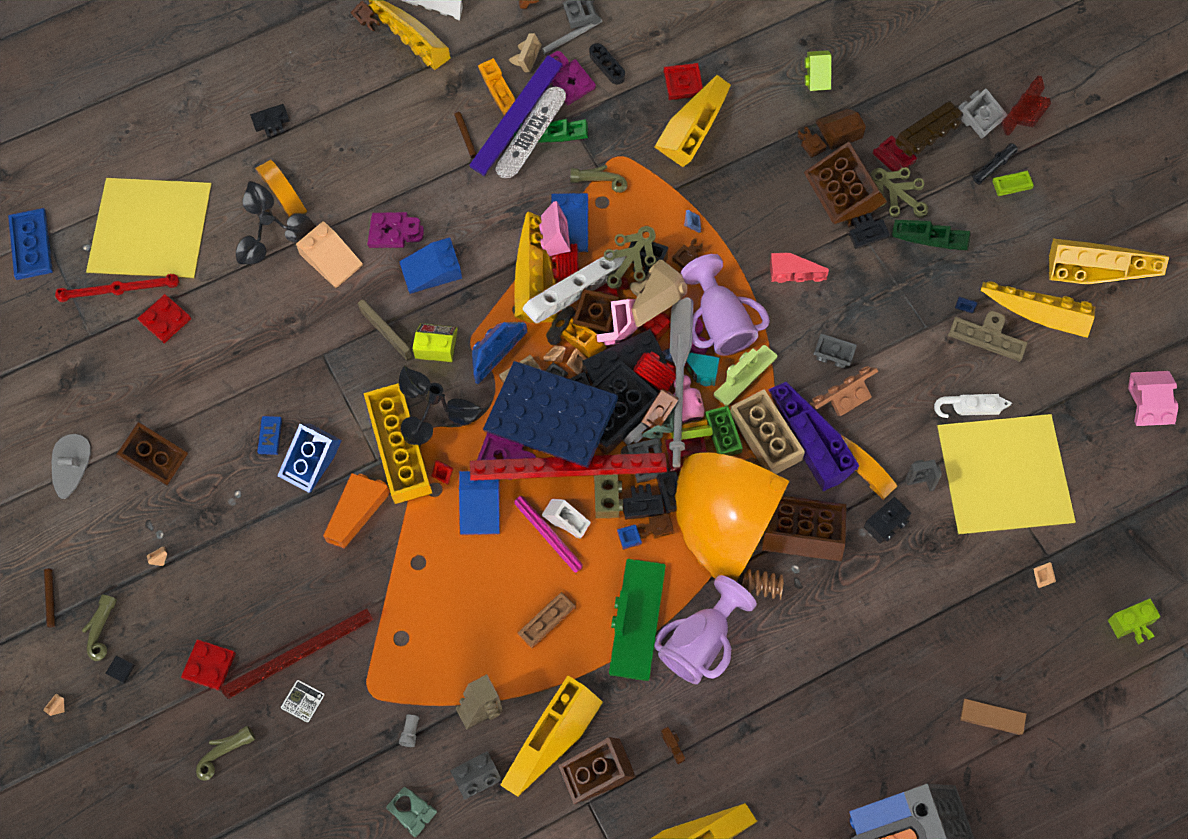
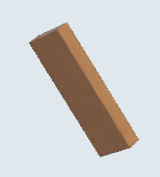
[518,592,576,648]
[960,699,1026,735]

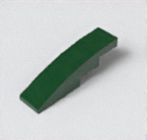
[892,219,971,250]

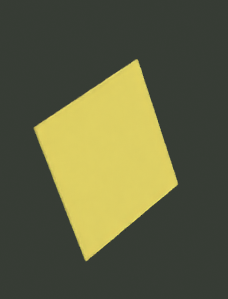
[86,178,212,278]
[937,414,1076,534]

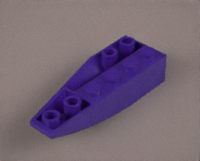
[769,382,859,491]

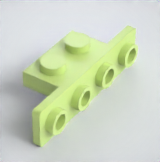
[714,345,777,406]

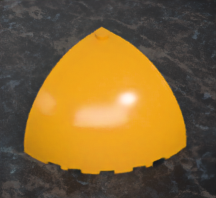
[675,452,789,581]

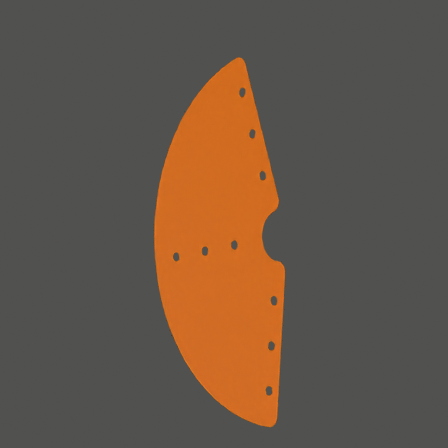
[366,156,775,706]

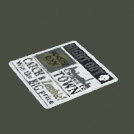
[281,680,325,722]

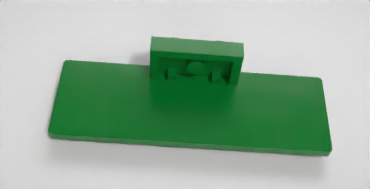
[609,559,666,681]

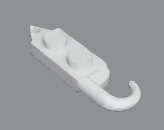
[934,394,1012,418]

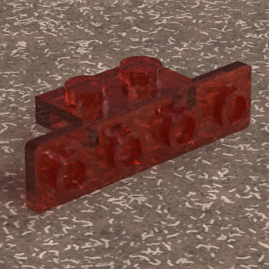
[1002,75,1051,136]

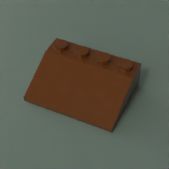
[804,142,887,224]
[762,496,846,561]

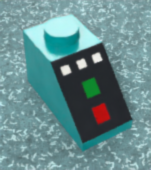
[684,353,720,386]

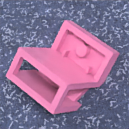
[597,299,642,345]
[1128,371,1178,426]

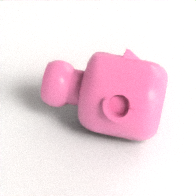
[673,375,705,423]

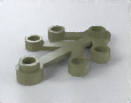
[870,167,928,218]
[604,226,656,290]

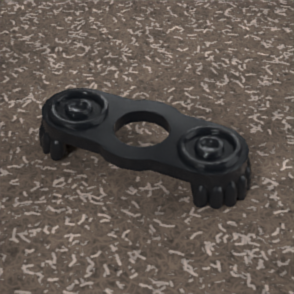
[546,306,576,345]

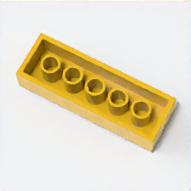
[364,383,432,504]

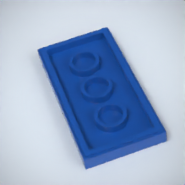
[8,208,53,280]

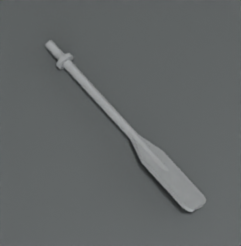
[669,297,693,467]

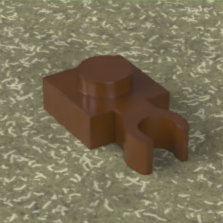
[350,0,380,31]
[797,127,827,158]
[672,238,703,268]
[637,513,673,539]
[661,727,685,764]

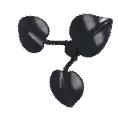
[236,181,317,265]
[399,366,482,445]

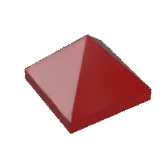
[431,460,454,485]

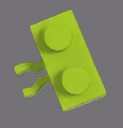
[804,51,831,91]
[1108,599,1161,645]

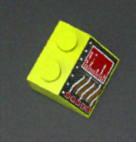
[413,324,458,362]

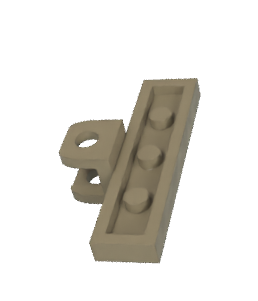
[948,311,1027,362]

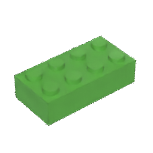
[705,406,743,456]

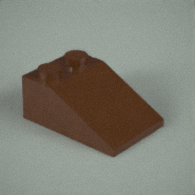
[115,422,188,486]
[558,737,636,804]

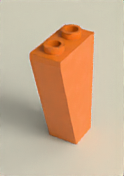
[323,473,390,548]

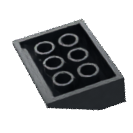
[582,329,673,393]
[591,359,658,455]

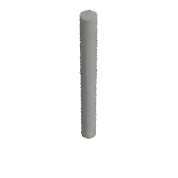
[542,17,602,55]

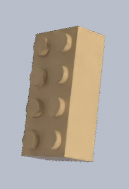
[730,389,805,474]

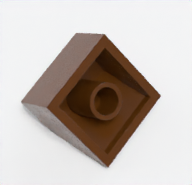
[816,109,866,150]
[572,289,620,333]

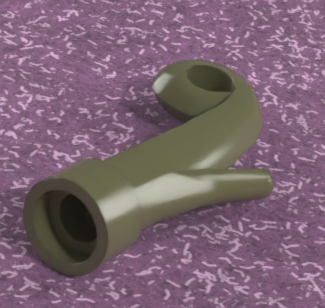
[571,165,628,193]
[82,594,117,661]
[196,725,256,781]

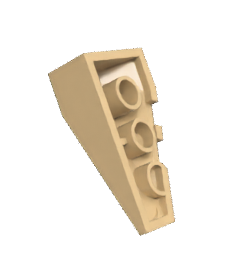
[631,260,687,327]

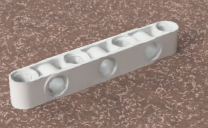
[523,249,626,324]

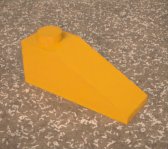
[551,318,607,357]

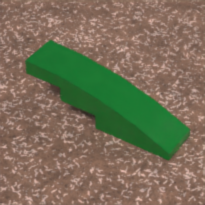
[514,119,588,143]

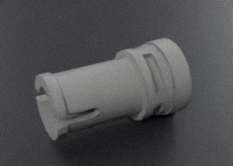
[399,715,419,747]

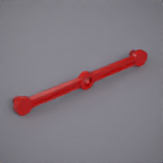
[55,274,179,302]

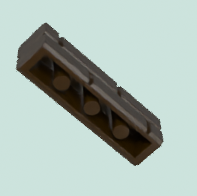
[895,101,963,156]

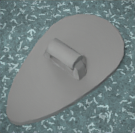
[51,434,91,499]

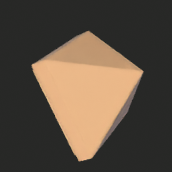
[543,346,566,363]
[566,348,587,375]
[147,547,167,566]
[1033,562,1056,588]
[43,694,65,716]

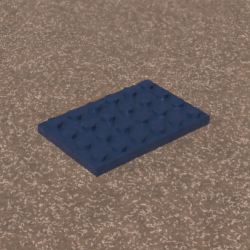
[483,361,619,468]

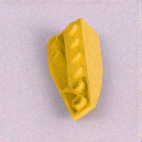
[368,0,450,70]
[654,75,731,167]
[515,212,558,323]
[1049,239,1169,284]
[981,281,1095,338]
[501,676,603,797]
[650,803,757,839]

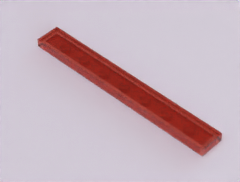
[220,608,373,699]

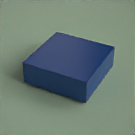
[617,524,642,549]

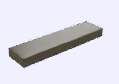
[358,299,412,361]

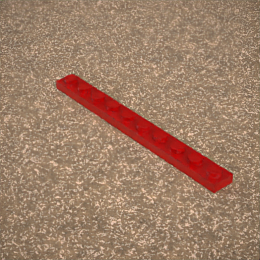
[470,453,667,481]

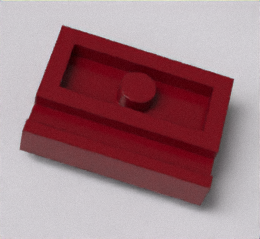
[872,135,917,172]

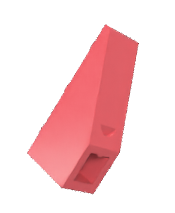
[770,253,829,283]

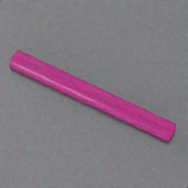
[514,496,583,573]

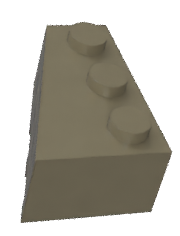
[456,674,503,730]

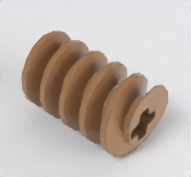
[742,568,784,600]

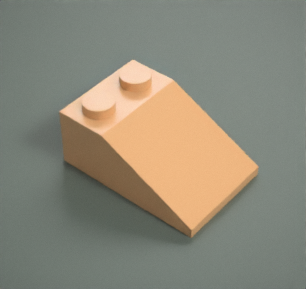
[296,221,363,288]

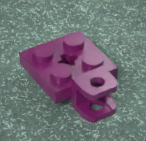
[549,51,596,106]
[367,212,424,248]
[477,433,536,480]

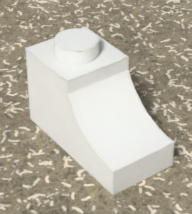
[542,499,591,539]

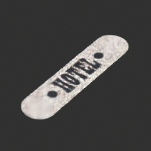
[496,87,566,178]

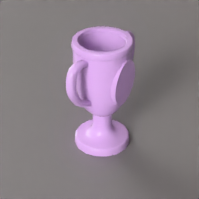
[680,254,770,356]
[654,575,757,684]

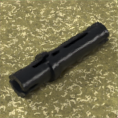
[972,143,1018,185]

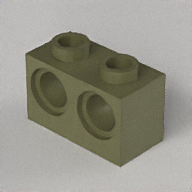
[594,474,623,519]

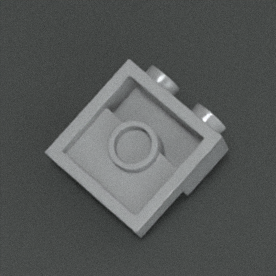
[958,89,1008,138]

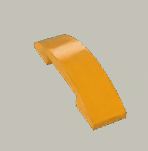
[478,58,516,116]
[256,160,307,217]
[841,435,897,500]

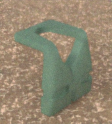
[642,406,675,439]
[386,787,437,837]

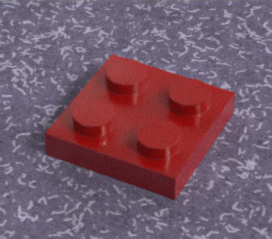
[663,63,703,100]
[137,294,191,343]
[181,640,236,691]

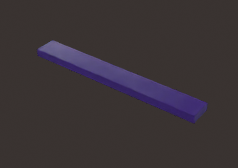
[469,55,563,177]

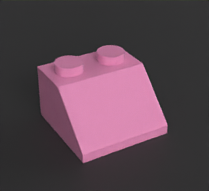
[539,201,570,256]

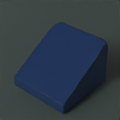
[955,296,977,313]

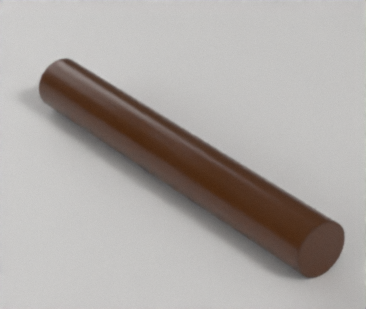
[454,112,477,158]
[44,568,55,628]

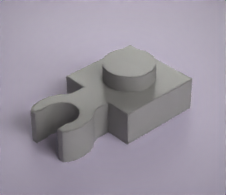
[623,422,649,445]

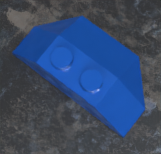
[472,322,527,384]

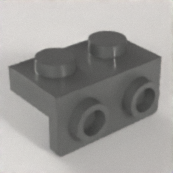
[813,334,857,369]
[905,459,942,491]
[450,751,501,799]

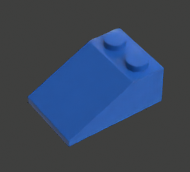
[551,193,588,252]
[399,237,462,294]
[277,424,342,493]
[459,471,500,535]

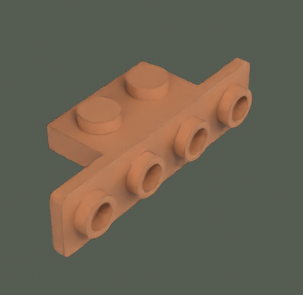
[810,366,878,416]

